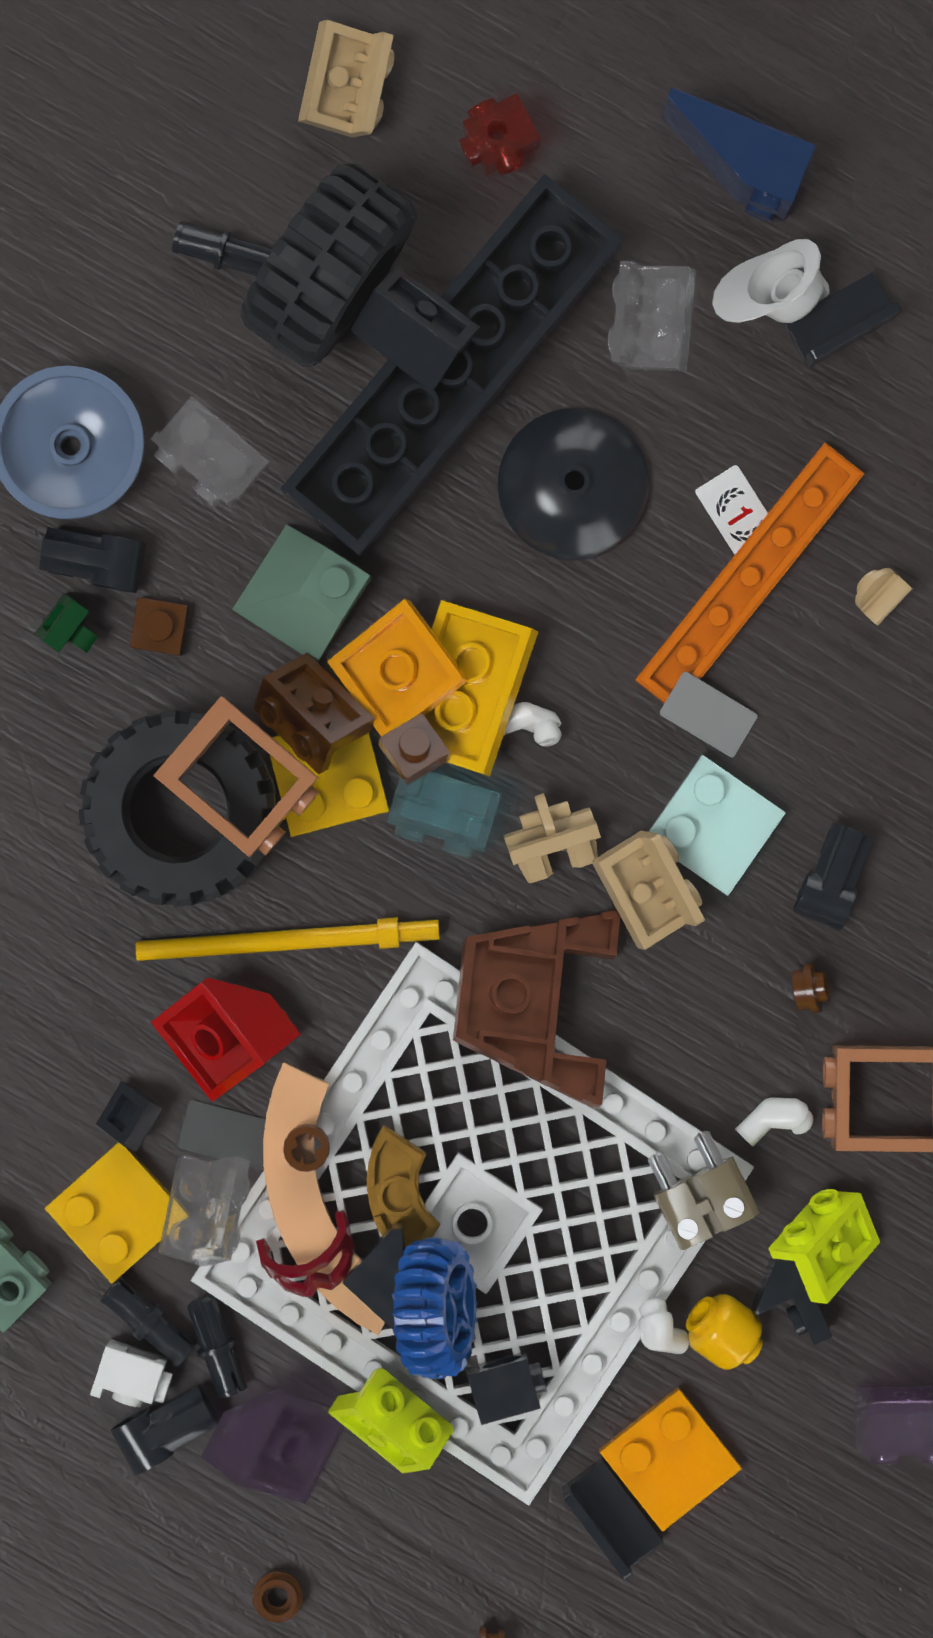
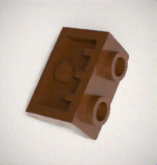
[254,653,375,774]

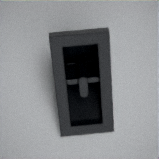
[343,1223,405,1329]

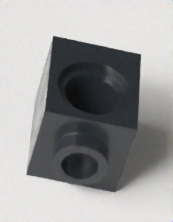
[467,1351,547,1425]

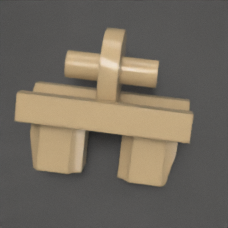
[503,793,601,883]

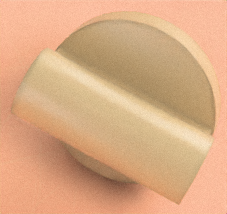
[855,568,913,626]

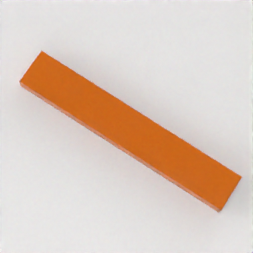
[635,443,864,703]

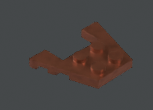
[453,910,620,1108]

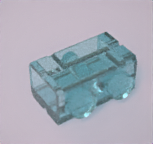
[386,772,502,859]

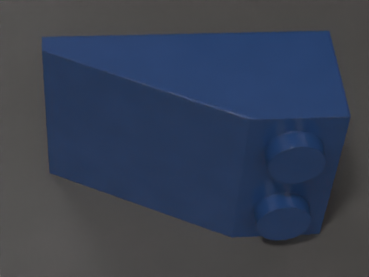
[662,87,816,222]

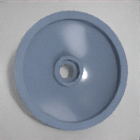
[0,366,145,520]

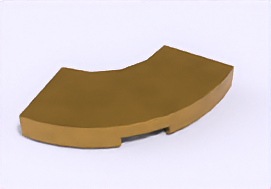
[367,1125,441,1249]

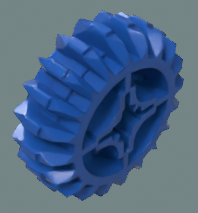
[391,1238,478,1379]

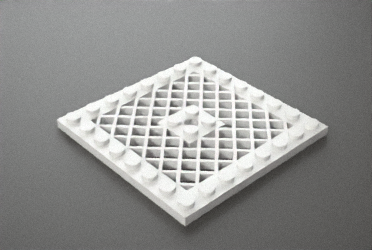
[190,942,754,1506]

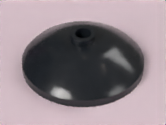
[498,408,649,561]

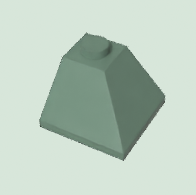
[232,524,372,663]

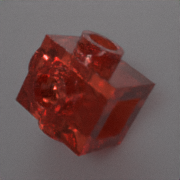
[458,93,541,176]

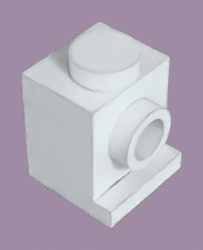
[90,1339,173,1407]

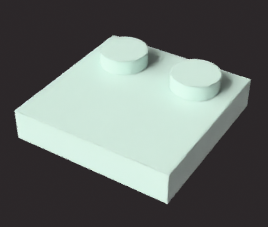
[648,755,786,896]

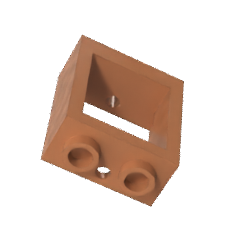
[153,696,319,857]
[822,1045,933,1152]

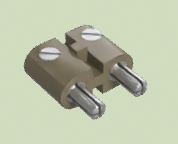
[648,1131,760,1250]

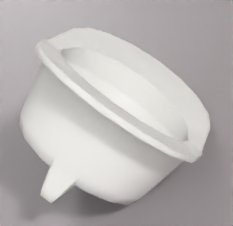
[712,239,830,323]

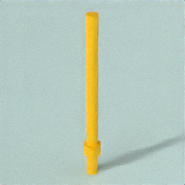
[135,917,440,961]

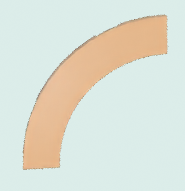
[263,1062,385,1335]

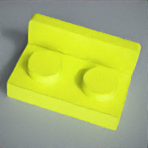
[768,1189,880,1304]
[328,1368,454,1473]

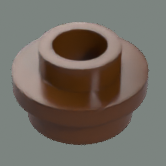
[792,963,830,1014]
[252,1570,303,1623]

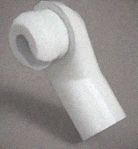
[504,702,562,747]

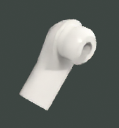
[735,1097,813,1146]
[639,1298,689,1354]

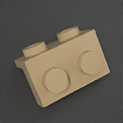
[298,20,394,138]
[591,830,705,950]

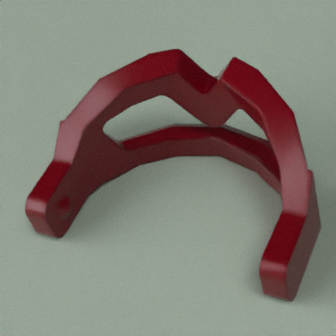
[256,1210,355,1297]

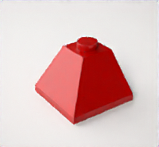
[151,977,301,1102]

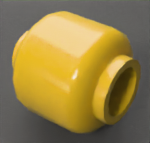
[686,1294,763,1370]

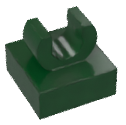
[34,593,98,653]

